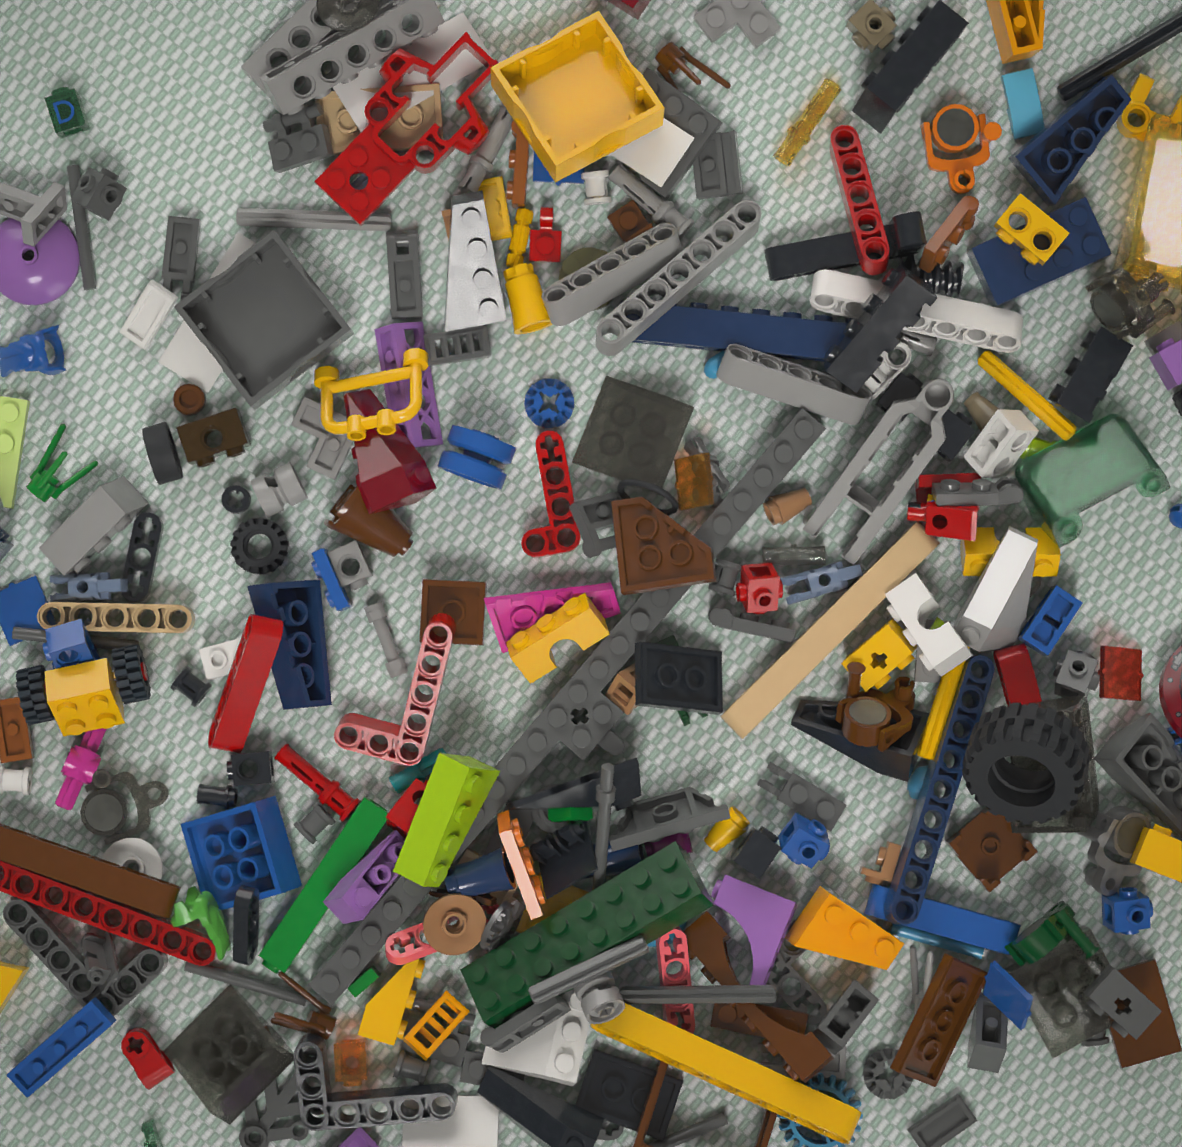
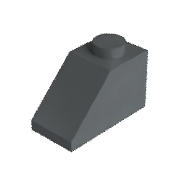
[967,995,1008,1073]

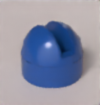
[1169,503,1182,529]

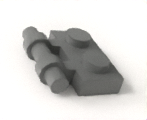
[263,103,334,173]
[400,997,476,1067]

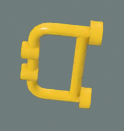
[314,348,428,441]

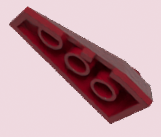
[344,389,437,514]

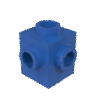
[778,813,830,869]
[1101,887,1153,935]

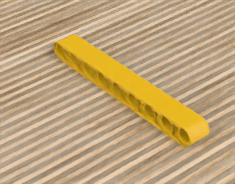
[590,1003,861,1144]

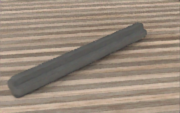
[620,985,777,1004]

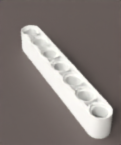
[810,269,1023,353]

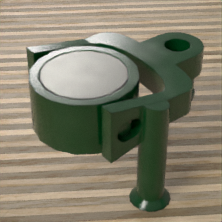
[1004,901,1100,967]

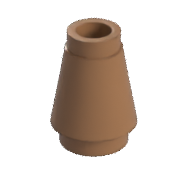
[763,487,812,525]

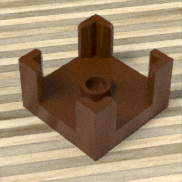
[419,579,487,646]
[945,806,1038,892]

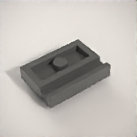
[693,130,743,200]

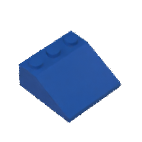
[180,795,302,910]

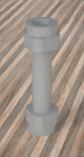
[364,602,408,678]

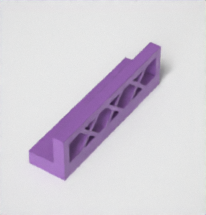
[374,322,443,448]

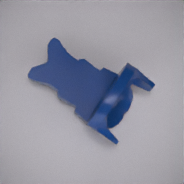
[0,325,66,377]

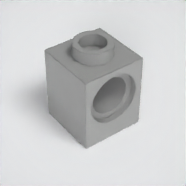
[327,540,373,591]

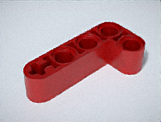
[521,430,580,558]

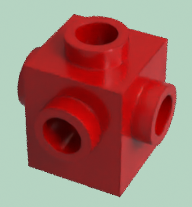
[736,563,783,614]

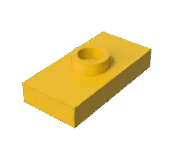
[478,176,513,241]

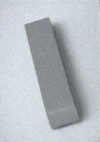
[541,223,683,326]
[716,344,872,425]

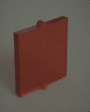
[1098,646,1144,701]

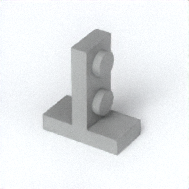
[0,182,67,247]

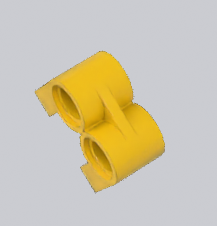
[1116,73,1182,152]

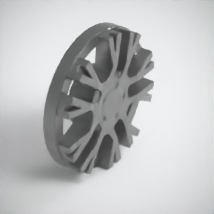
[480,897,524,952]

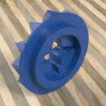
[524,378,574,428]

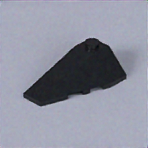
[791,699,930,782]
[477,1065,604,1147]

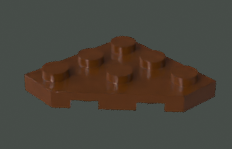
[611,497,716,595]

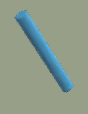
[890,924,984,959]

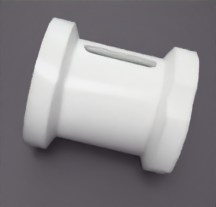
[581,170,612,205]
[0,766,32,795]

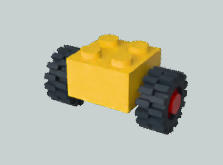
[16,644,151,737]

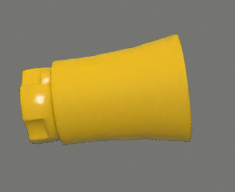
[503,263,553,335]

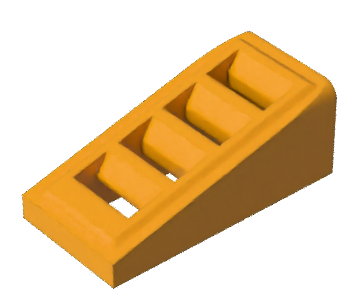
[403,990,470,1061]

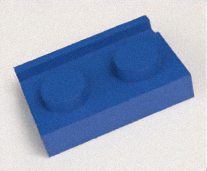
[311,548,353,612]

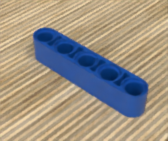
[864,883,1021,955]

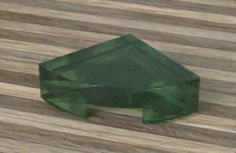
[141,1119,163,1147]

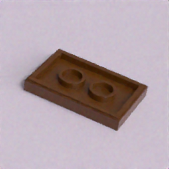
[1093,959,1182,1068]

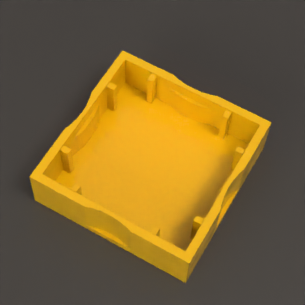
[491,11,665,183]

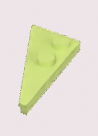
[0,396,30,509]

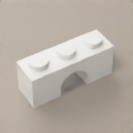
[885,573,973,677]

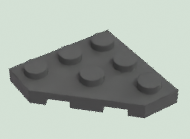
[640,68,722,199]

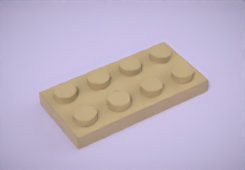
[315,83,444,155]

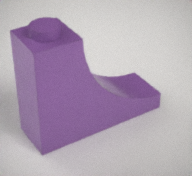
[711,874,797,985]

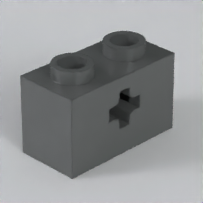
[1083,965,1162,1040]
[812,980,880,1056]

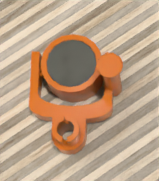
[920,104,1002,195]

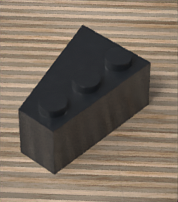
[1048,326,1133,428]

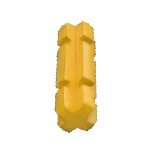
[506,208,533,268]

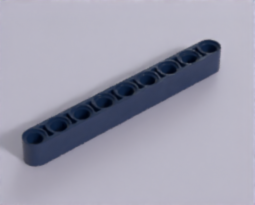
[884,655,995,925]

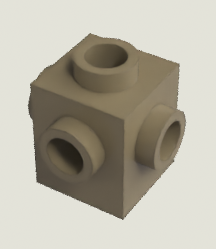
[846,0,897,53]

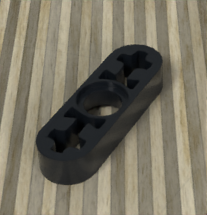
[121,512,164,602]
[233,885,259,966]

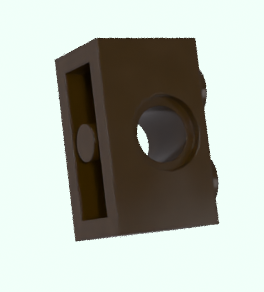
[176,407,251,468]

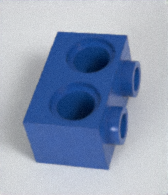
[1017,585,1083,656]
[42,618,101,669]

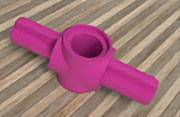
[55,728,107,810]

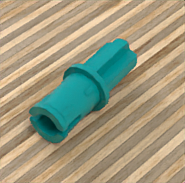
[388,748,447,794]

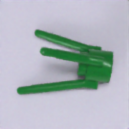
[26,424,98,502]

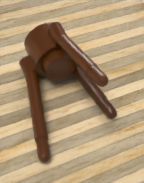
[655,42,731,89]
[270,971,337,1040]

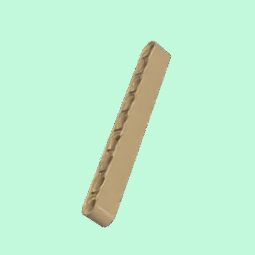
[720,521,940,739]

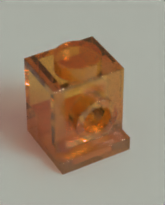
[334,1038,369,1087]

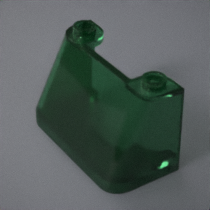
[1014,413,1171,548]

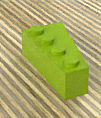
[393,753,500,887]

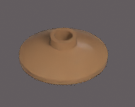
[423,893,486,955]

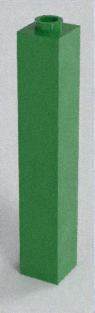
[258,796,389,973]

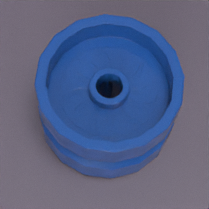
[437,425,516,490]

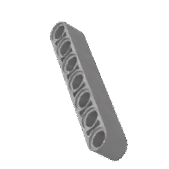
[595,200,761,356]

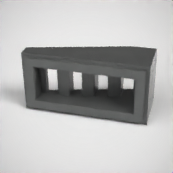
[423,325,491,367]

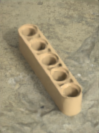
[37,602,195,633]

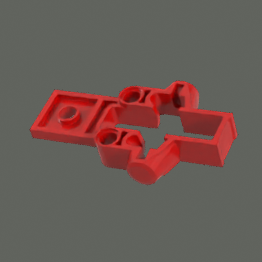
[314,32,499,226]

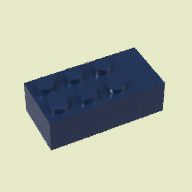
[967,197,1112,308]

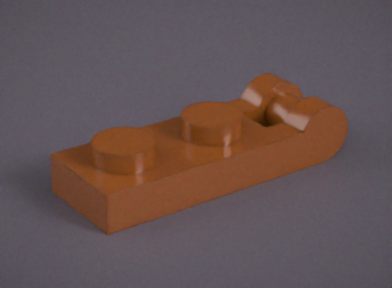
[506,120,530,209]
[919,196,979,273]

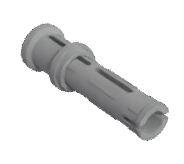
[608,164,695,239]

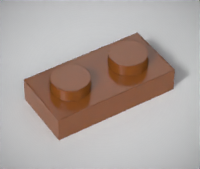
[0,697,34,763]

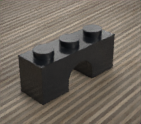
[875,372,975,462]

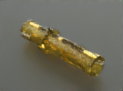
[773,78,842,167]

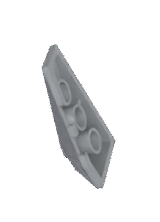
[954,526,1038,652]

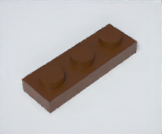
[710,1003,809,1038]

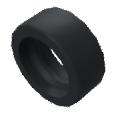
[142,422,183,485]

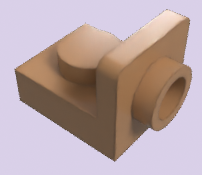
[859,841,902,886]

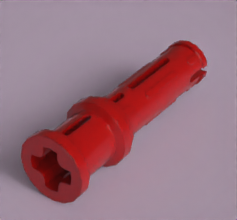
[274,743,361,822]

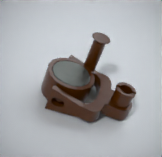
[836,662,916,752]

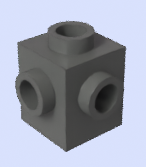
[71,167,127,221]
[1053,650,1102,705]

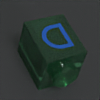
[44,87,90,139]

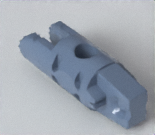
[780,561,863,605]
[50,572,128,602]

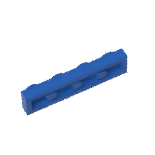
[6,997,116,1098]

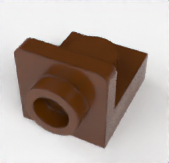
[607,200,653,243]

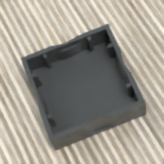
[174,230,354,410]

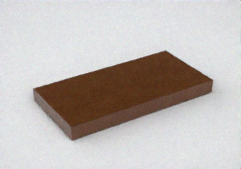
[890,953,988,1087]

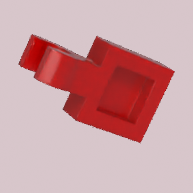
[529,207,562,263]

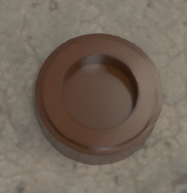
[173,384,206,416]

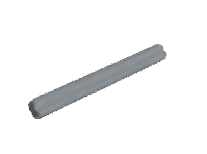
[236,208,391,231]

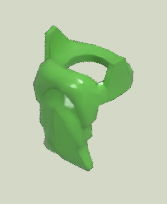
[170,886,231,960]

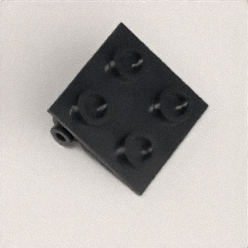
[530,820,598,900]

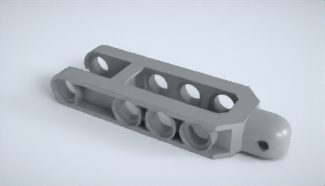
[803,379,954,565]

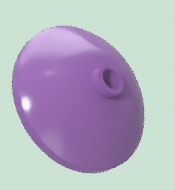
[0,218,80,305]

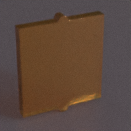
[674,452,714,511]

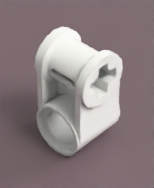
[864,342,912,399]

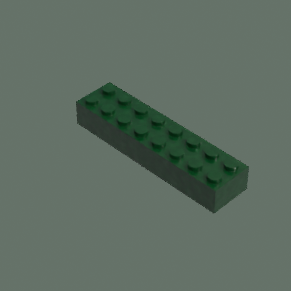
[460,841,714,1029]

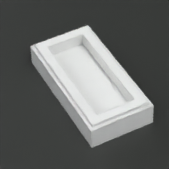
[119,280,179,350]

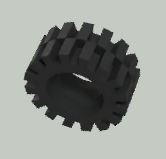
[230,517,289,575]

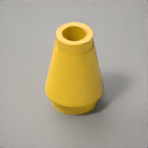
[704,806,750,852]

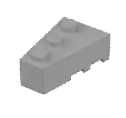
[39,476,149,576]

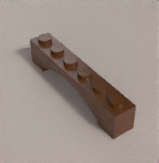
[683,911,834,1083]

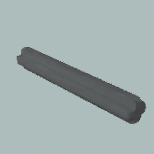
[528,936,649,1005]

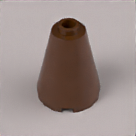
[324,484,413,557]

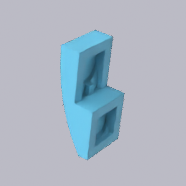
[1001,68,1045,140]

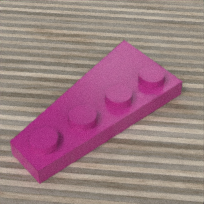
[484,582,621,653]

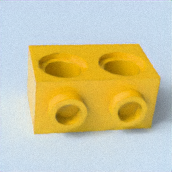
[994,193,1069,266]

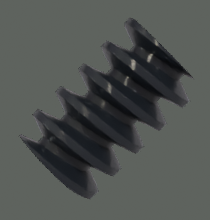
[899,254,964,297]

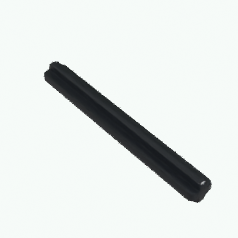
[1057,12,1182,101]

